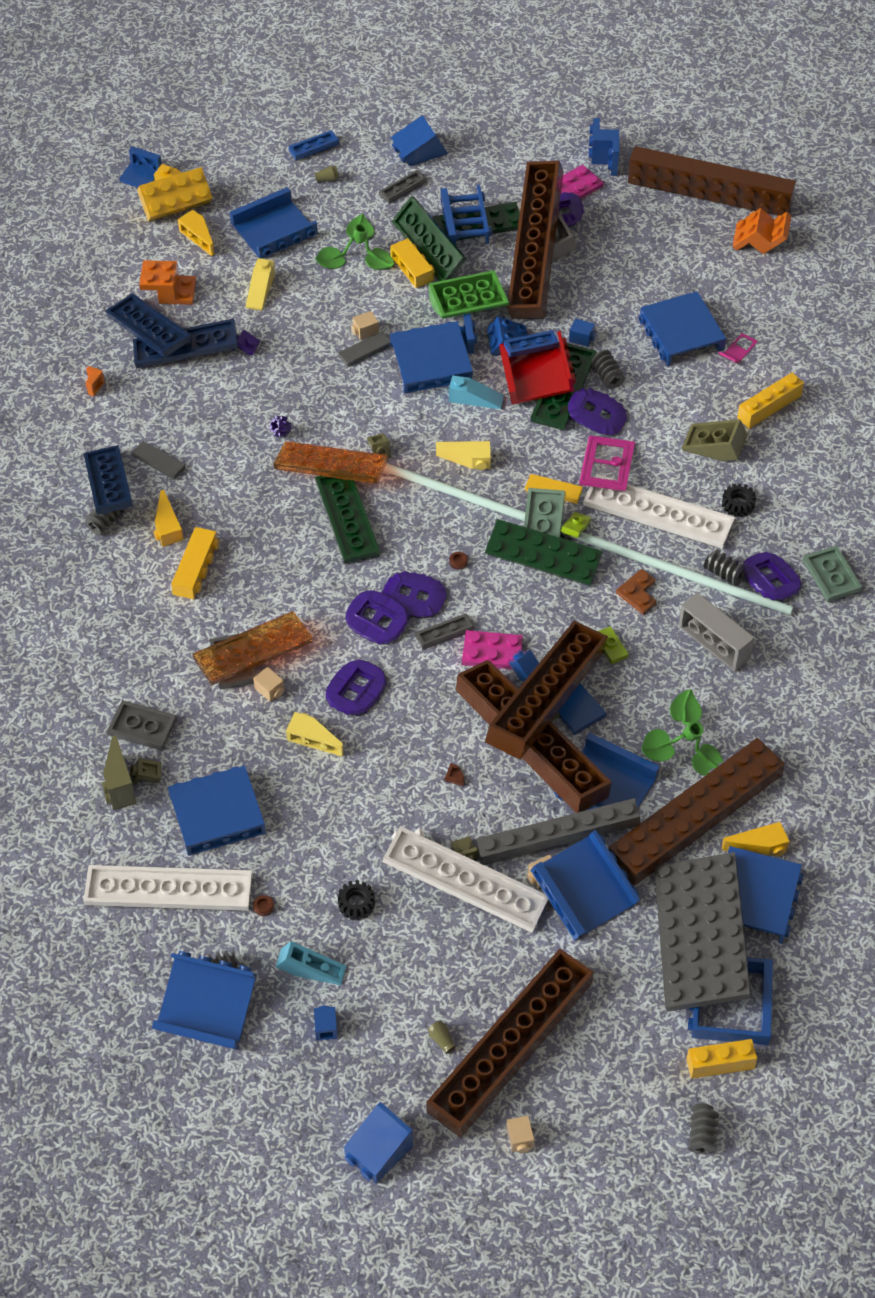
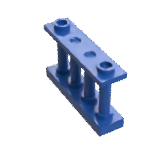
[440,185,492,245]

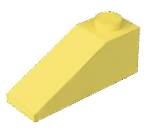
[246,258,275,311]
[436,441,491,470]
[286,712,344,757]

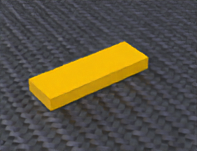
[525,474,583,504]

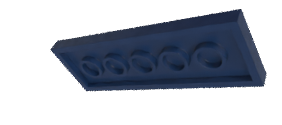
[105,293,192,357]
[133,318,238,369]
[83,445,133,515]

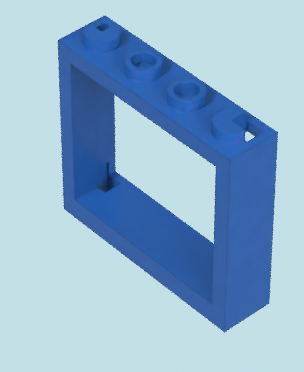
[688,957,773,1046]

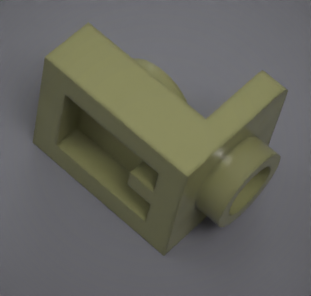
[367,433,392,460]
[129,758,161,785]
[451,836,479,861]

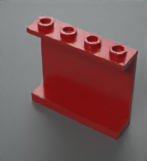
[499,331,576,405]

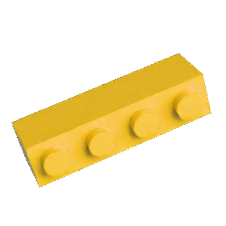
[737,372,804,429]
[171,527,219,599]

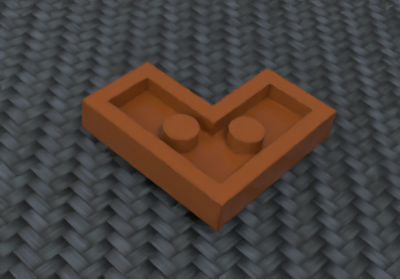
[616,569,657,615]

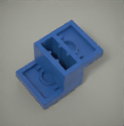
[588,118,619,176]

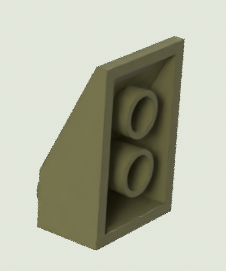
[682,419,747,461]
[102,735,136,810]

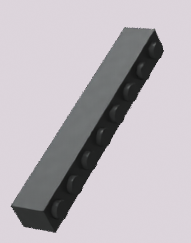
[476,798,640,865]

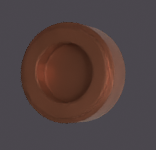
[449,552,468,570]
[253,895,274,916]

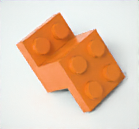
[732,208,792,254]
[139,260,196,305]

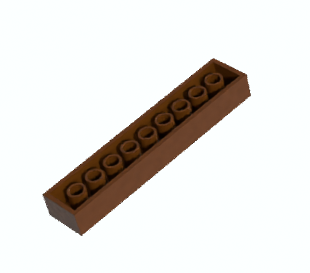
[628,146,796,216]
[507,160,564,319]
[485,620,608,760]
[456,659,612,813]
[608,738,785,886]
[426,948,594,1138]

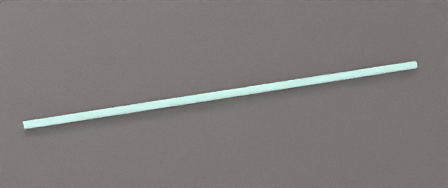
[364,456,794,615]

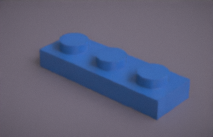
[288,130,339,161]
[504,330,559,357]

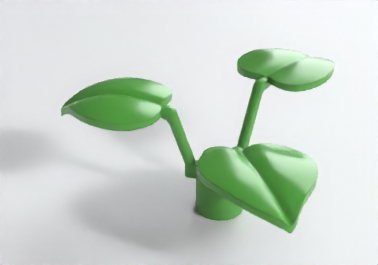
[315,214,394,270]
[641,689,723,776]

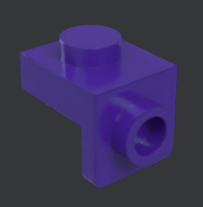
[231,329,260,356]

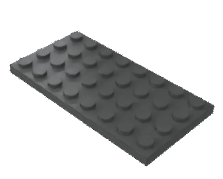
[654,852,752,1012]

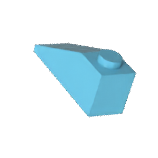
[449,375,504,410]
[276,941,346,985]

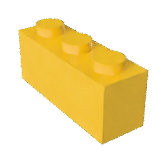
[391,238,435,288]
[686,1039,757,1079]

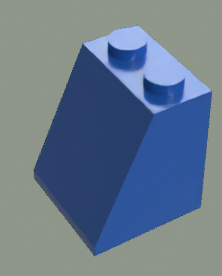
[390,115,448,166]
[344,1102,413,1184]

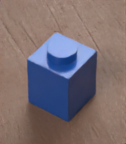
[569,318,597,347]
[509,650,539,682]
[314,1005,338,1041]

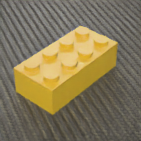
[137,167,213,222]

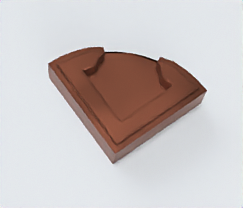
[444,763,465,787]

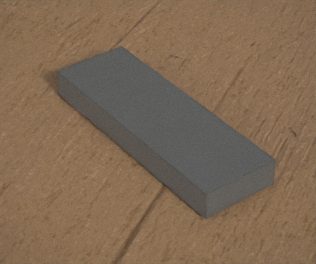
[379,170,427,204]
[338,331,390,367]
[132,441,186,480]
[415,613,474,650]

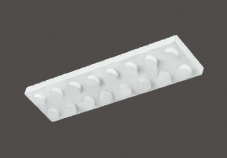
[583,474,735,549]
[382,826,548,933]
[83,865,252,911]

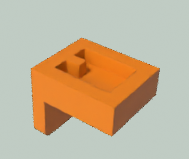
[86,366,105,396]

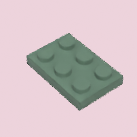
[524,488,566,538]
[802,545,862,602]

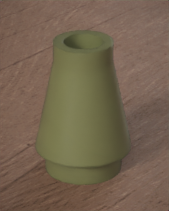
[315,165,339,182]
[427,1020,456,1054]

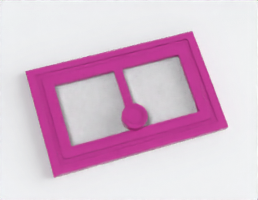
[579,436,635,491]

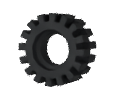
[722,483,756,517]
[337,880,375,920]

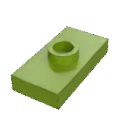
[561,512,592,538]
[598,626,629,665]

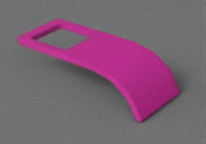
[719,333,757,364]

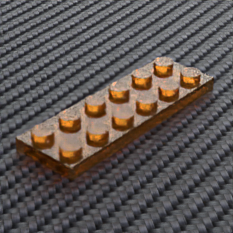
[273,441,388,484]
[193,611,313,686]

